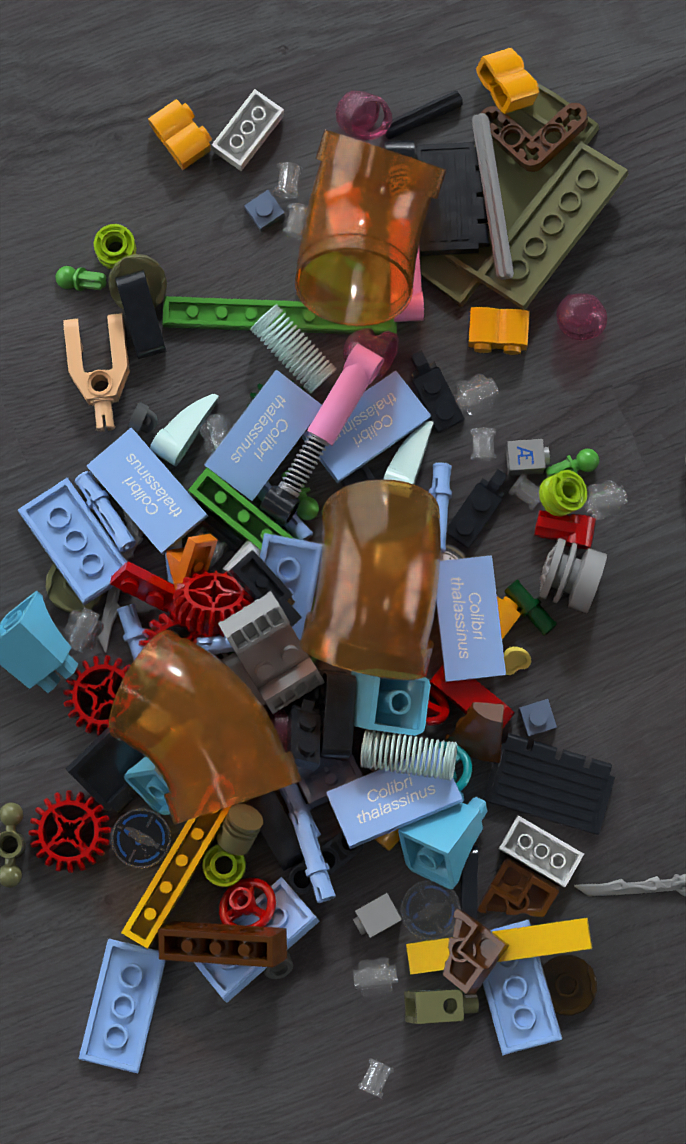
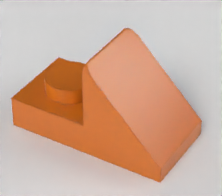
[166,534,218,590]

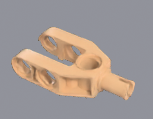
[64,313,130,431]

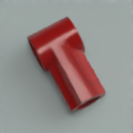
[534,510,596,549]

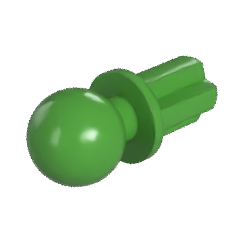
[55,266,107,291]
[546,449,599,477]
[281,470,319,520]

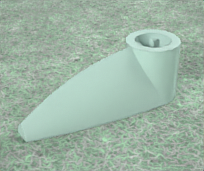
[150,394,219,466]
[381,421,434,500]

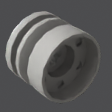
[538,538,607,614]

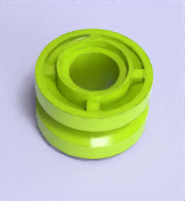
[94,224,137,270]
[539,470,587,517]
[202,844,246,887]

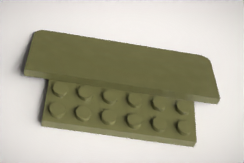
[415,83,629,310]

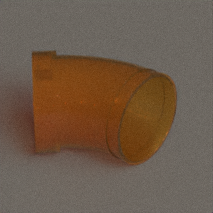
[295,129,447,326]
[299,480,441,680]
[109,630,302,824]

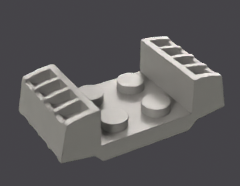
[218,591,325,714]

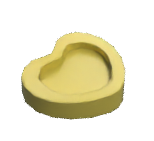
[504,647,531,675]

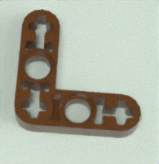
[481,103,588,172]

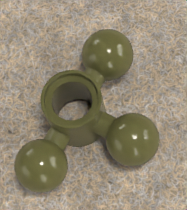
[0,802,26,888]

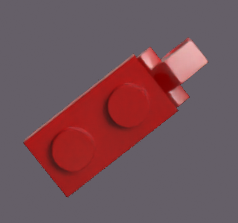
[110,561,175,613]

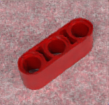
[430,665,515,728]

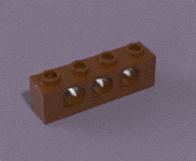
[158,921,287,968]

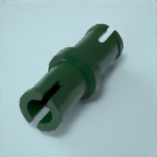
[504,579,558,636]

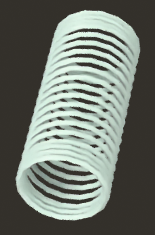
[250,305,337,394]
[360,729,457,781]

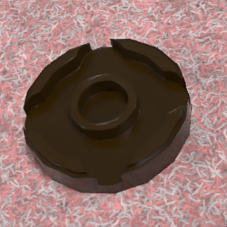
[542,955,597,1016]

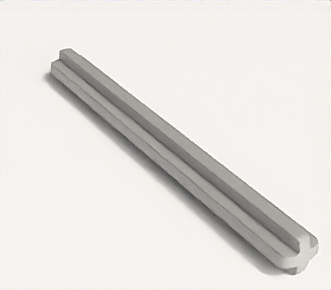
[471,113,514,280]

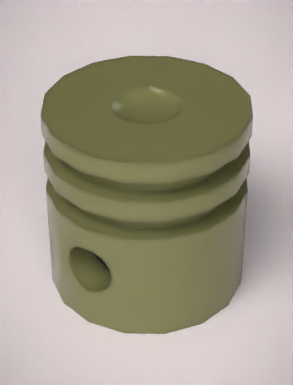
[217,804,263,855]

